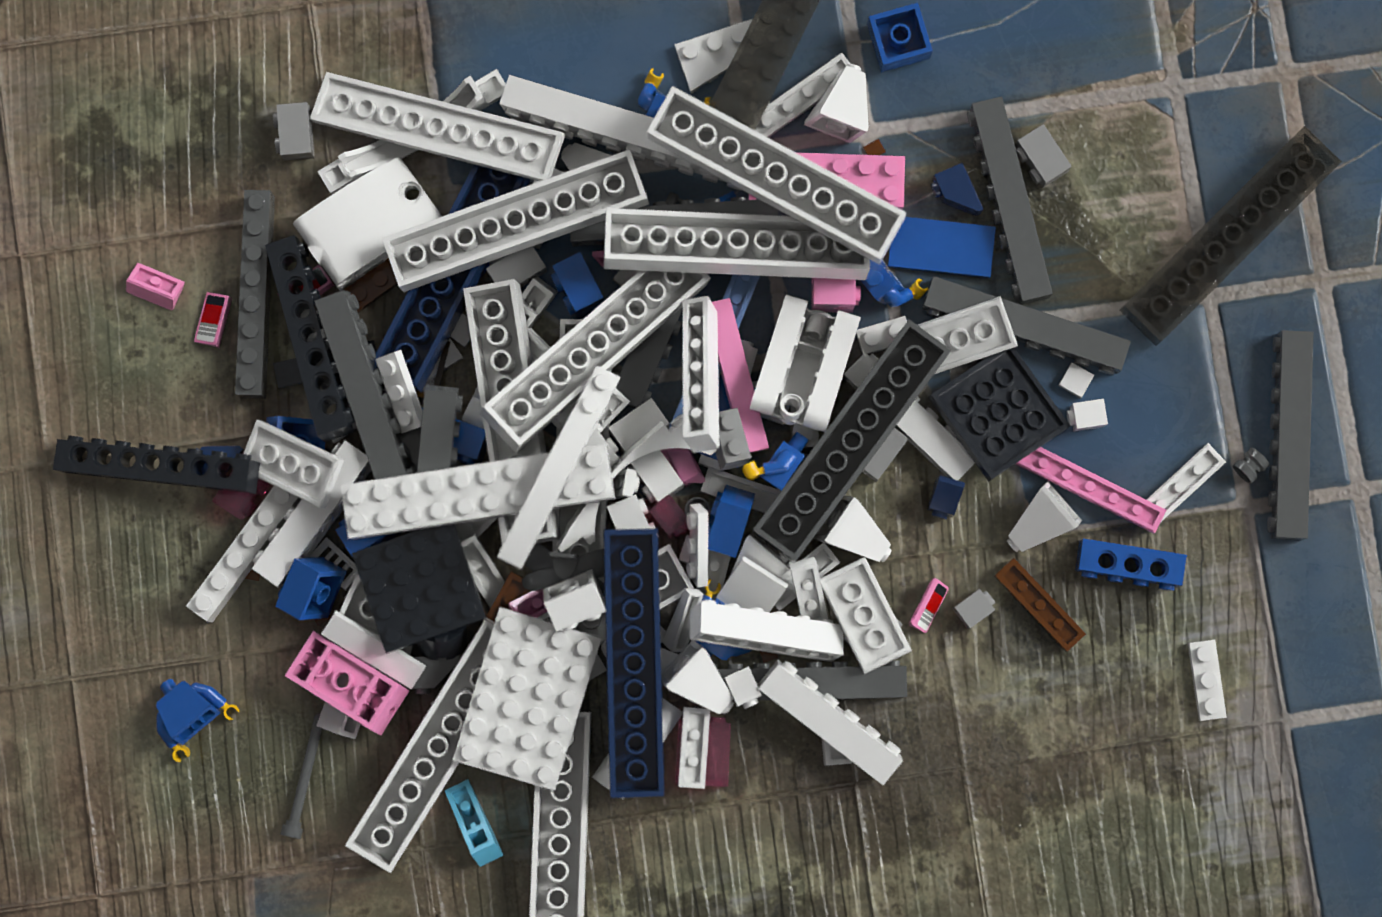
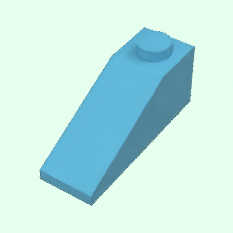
[444,779,504,867]

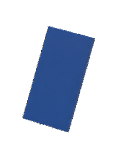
[888,217,996,279]

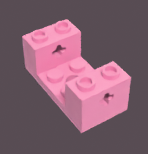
[811,278,861,313]
[285,631,409,735]

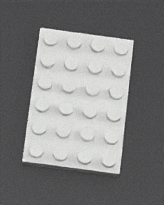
[453,607,601,791]

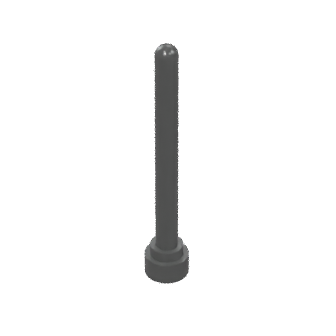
[280,713,322,839]

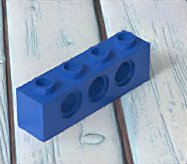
[1075,538,1187,591]

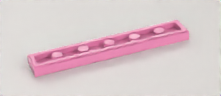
[712,298,769,453]
[1015,447,1167,534]

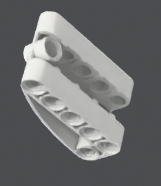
[293,157,442,291]
[750,294,861,432]

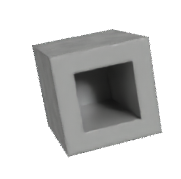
[952,589,995,629]

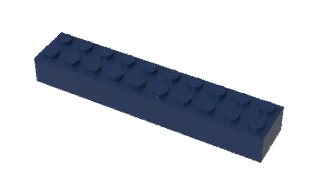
[374,164,530,393]
[603,528,664,798]

